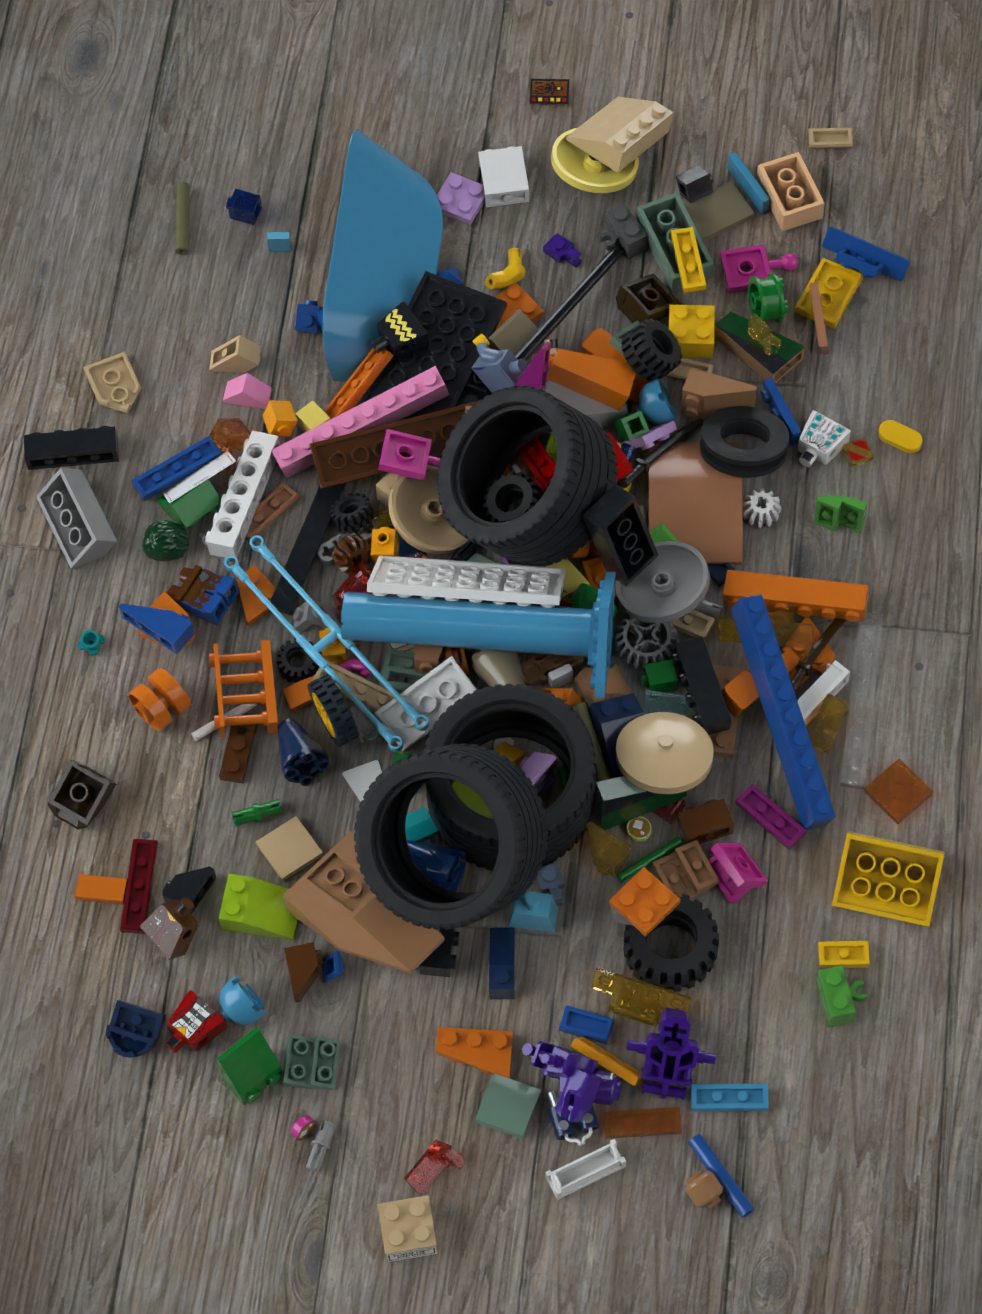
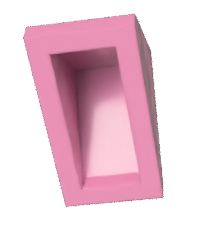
[223,373,272,409]

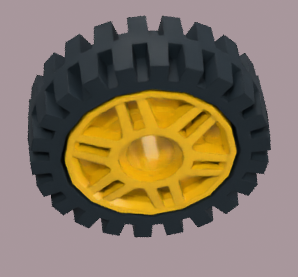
[307,674,359,747]

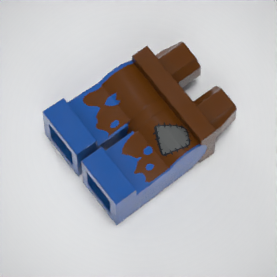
[167,565,240,626]

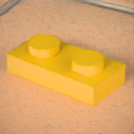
[818,941,870,969]

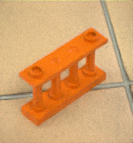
[209,640,278,738]

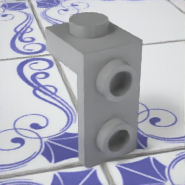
[293,600,343,632]

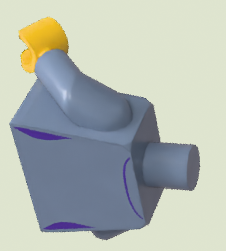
[472,334,528,393]

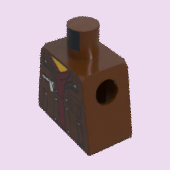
[140,898,198,960]

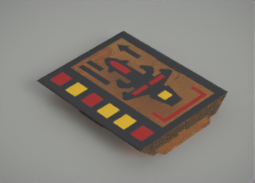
[530,78,569,104]

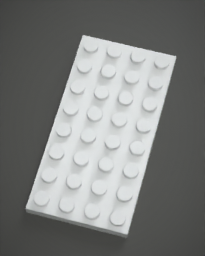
[367,555,566,608]

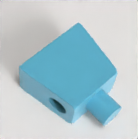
[508,891,558,933]

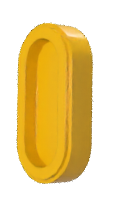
[878,420,923,454]

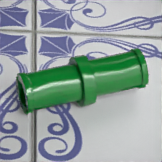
[231,799,282,827]

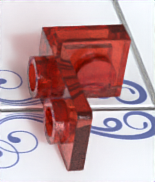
[404,1140,466,1195]

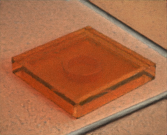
[864,759,933,824]

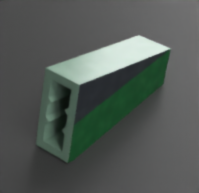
[594,776,687,831]

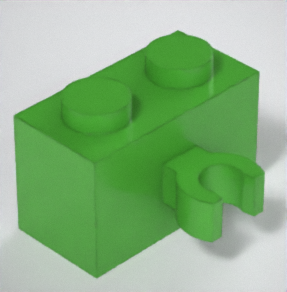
[816,966,868,1027]

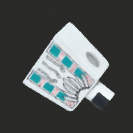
[798,410,851,467]

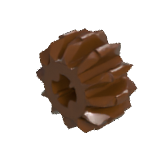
[331,534,371,575]

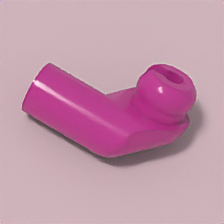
[337,658,372,677]

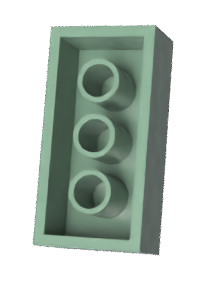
[636,192,714,292]

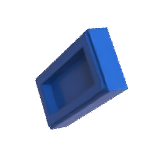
[559,1005,614,1045]

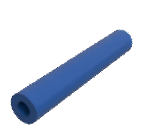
[688,1134,755,1218]

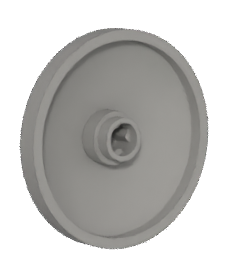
[616,541,710,623]

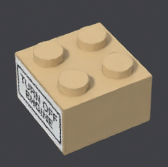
[377,1195,438,1262]

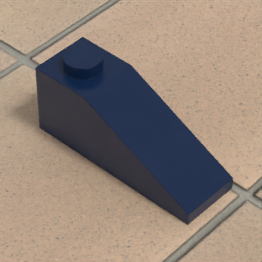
[489,928,515,1000]

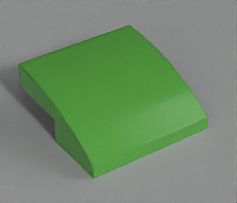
[814,495,867,533]

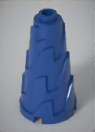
[407,840,467,891]

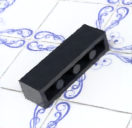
[24,426,119,470]
[671,636,731,735]

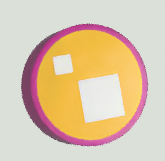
[291,1115,316,1140]

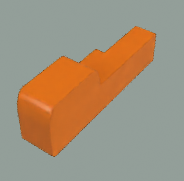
[582,328,650,405]
[722,648,810,716]

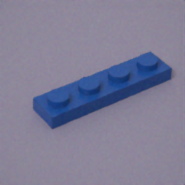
[131,435,222,501]

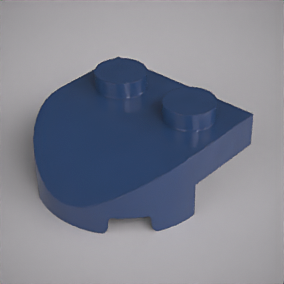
[106,1000,166,1058]

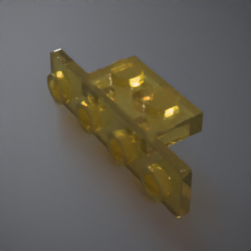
[719,610,813,648]
[591,968,691,1027]

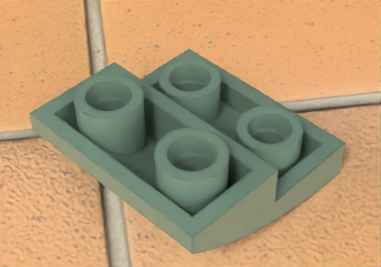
[281,1034,341,1090]
[475,1073,542,1139]

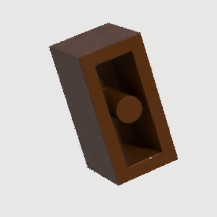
[677,799,734,844]

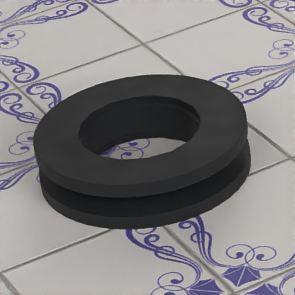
[700,406,789,478]

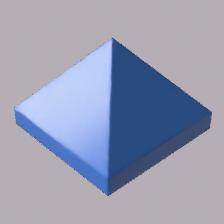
[437,267,463,285]
[322,951,345,983]

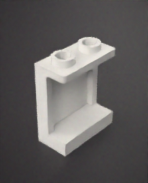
[478,146,529,207]

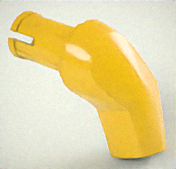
[484,248,526,290]

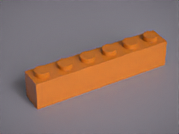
[723,570,869,622]

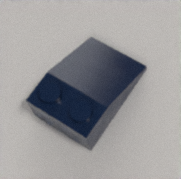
[588,693,644,778]

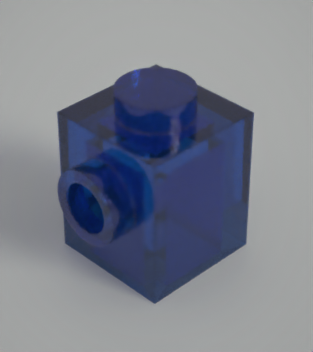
[226,189,262,225]

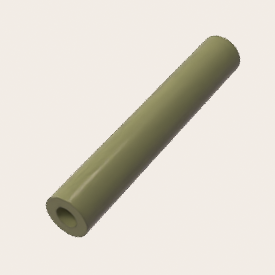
[176,182,189,255]
[572,702,611,782]

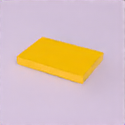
[794,258,863,329]

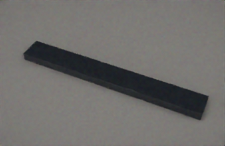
[270,483,347,616]

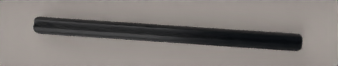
[514,243,625,361]

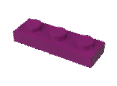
[735,784,806,850]

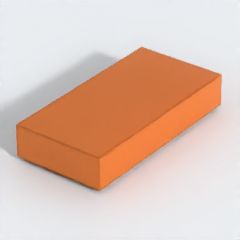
[74,874,127,905]

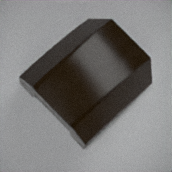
[616,273,682,323]
[47,760,117,830]

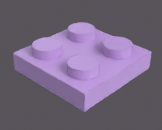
[437,172,485,225]

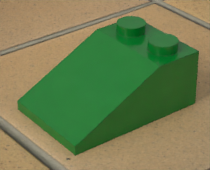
[217,1027,283,1105]

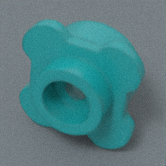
[77,630,105,655]

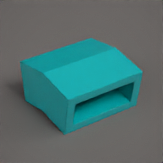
[405,806,438,843]

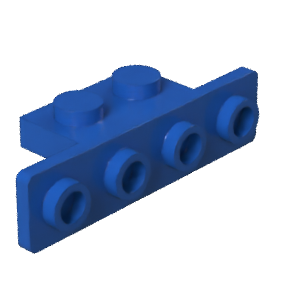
[822,226,910,281]

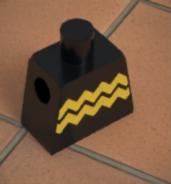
[371,301,429,357]

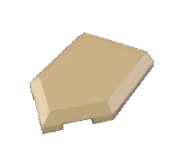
[83,352,141,414]

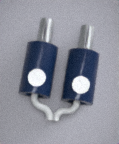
[548,1091,600,1146]

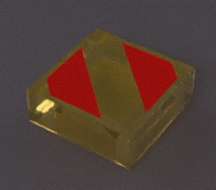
[843,438,874,467]

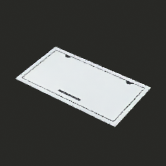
[162,451,236,503]

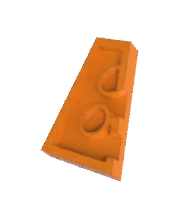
[436,1027,513,1078]

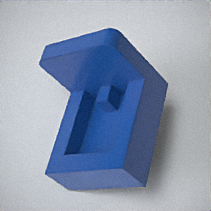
[295,300,323,333]

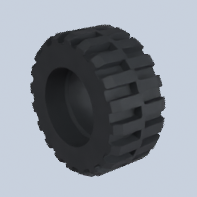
[623,892,719,992]

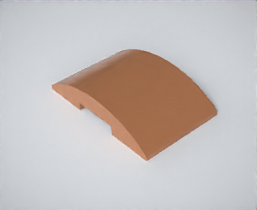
[648,442,743,565]

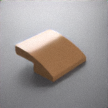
[652,840,719,899]

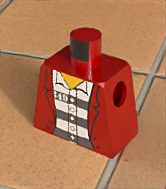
[165,990,227,1053]

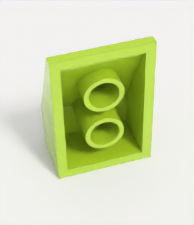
[218,873,298,940]

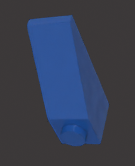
[119,604,194,654]

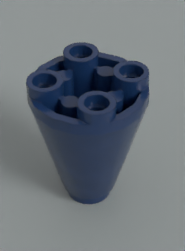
[278,719,330,786]

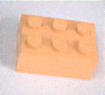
[757,152,825,232]

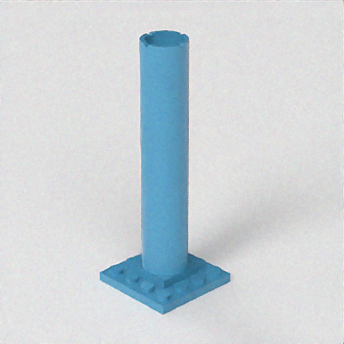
[341,571,616,698]

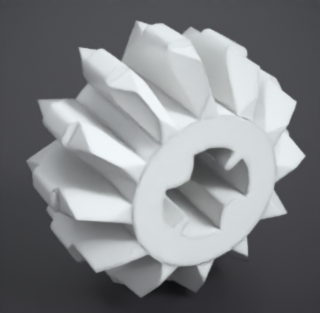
[742,488,781,528]

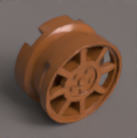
[445,647,471,677]

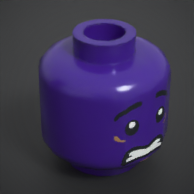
[593,1070,622,1105]

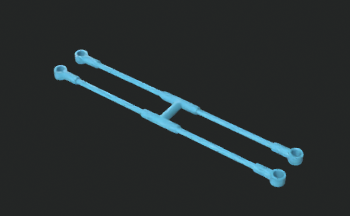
[224,535,429,752]

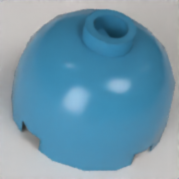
[636,378,677,425]
[219,975,267,1026]

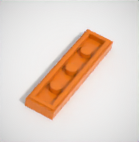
[324,348,394,420]

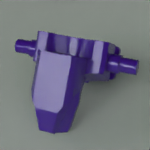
[626,1008,716,1100]
[522,1041,602,1123]

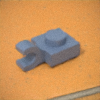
[536,862,565,906]

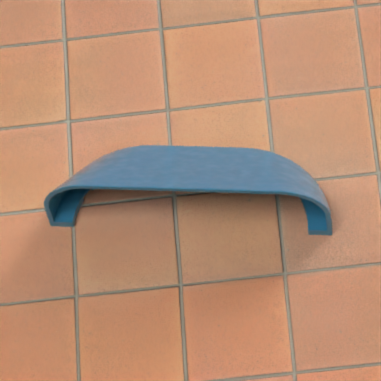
[323,129,443,381]

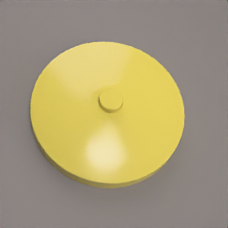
[551,128,639,193]

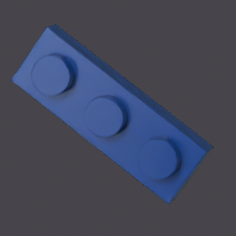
[761,378,801,446]

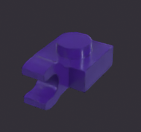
[543,233,582,267]

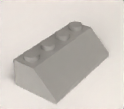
[36,468,117,569]

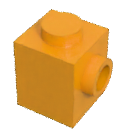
[262,400,298,437]
[371,527,400,564]
[319,628,347,665]

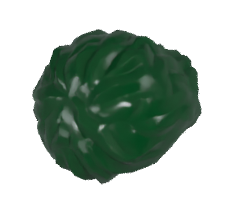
[142,520,189,561]

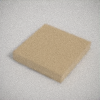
[256,816,323,882]

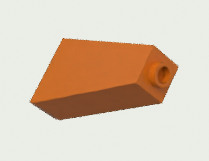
[547,348,636,411]

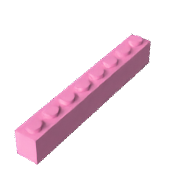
[272,366,449,478]

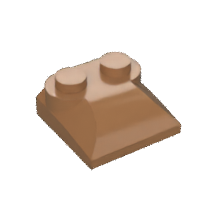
[573,662,631,709]

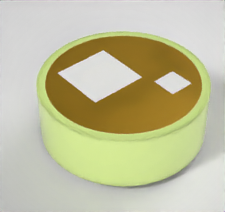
[627,816,651,842]

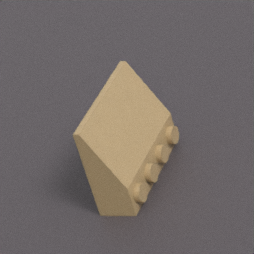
[566,97,674,173]

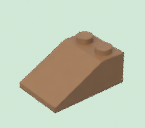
[681,368,757,420]

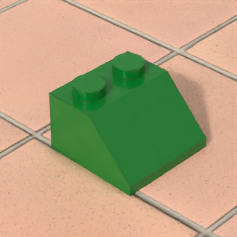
[156,479,221,528]

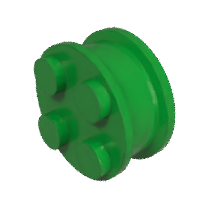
[748,273,789,325]

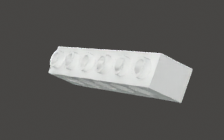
[205,430,280,558]

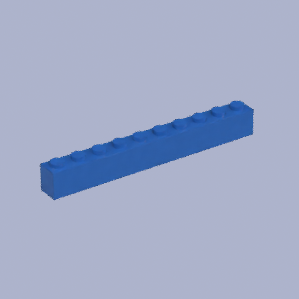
[731,594,836,831]

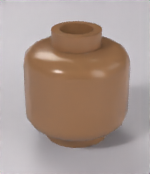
[685,1169,723,1209]

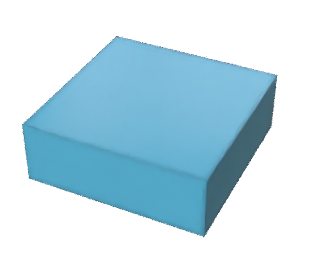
[267,232,291,252]

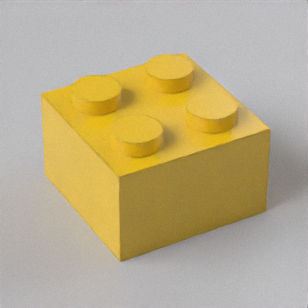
[669,305,715,358]

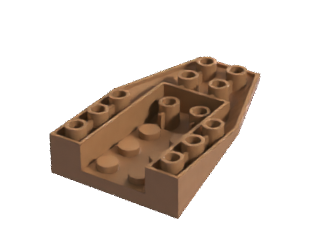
[283,831,445,974]

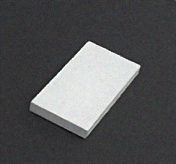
[375,656,477,752]

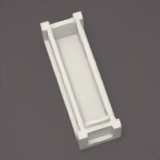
[797,660,850,726]
[546,1139,626,1200]

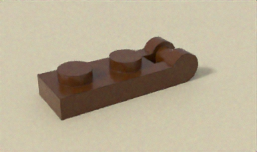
[219,724,257,784]

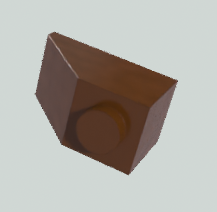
[284,942,323,1003]

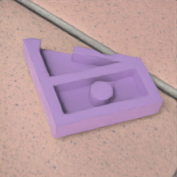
[619,421,677,451]

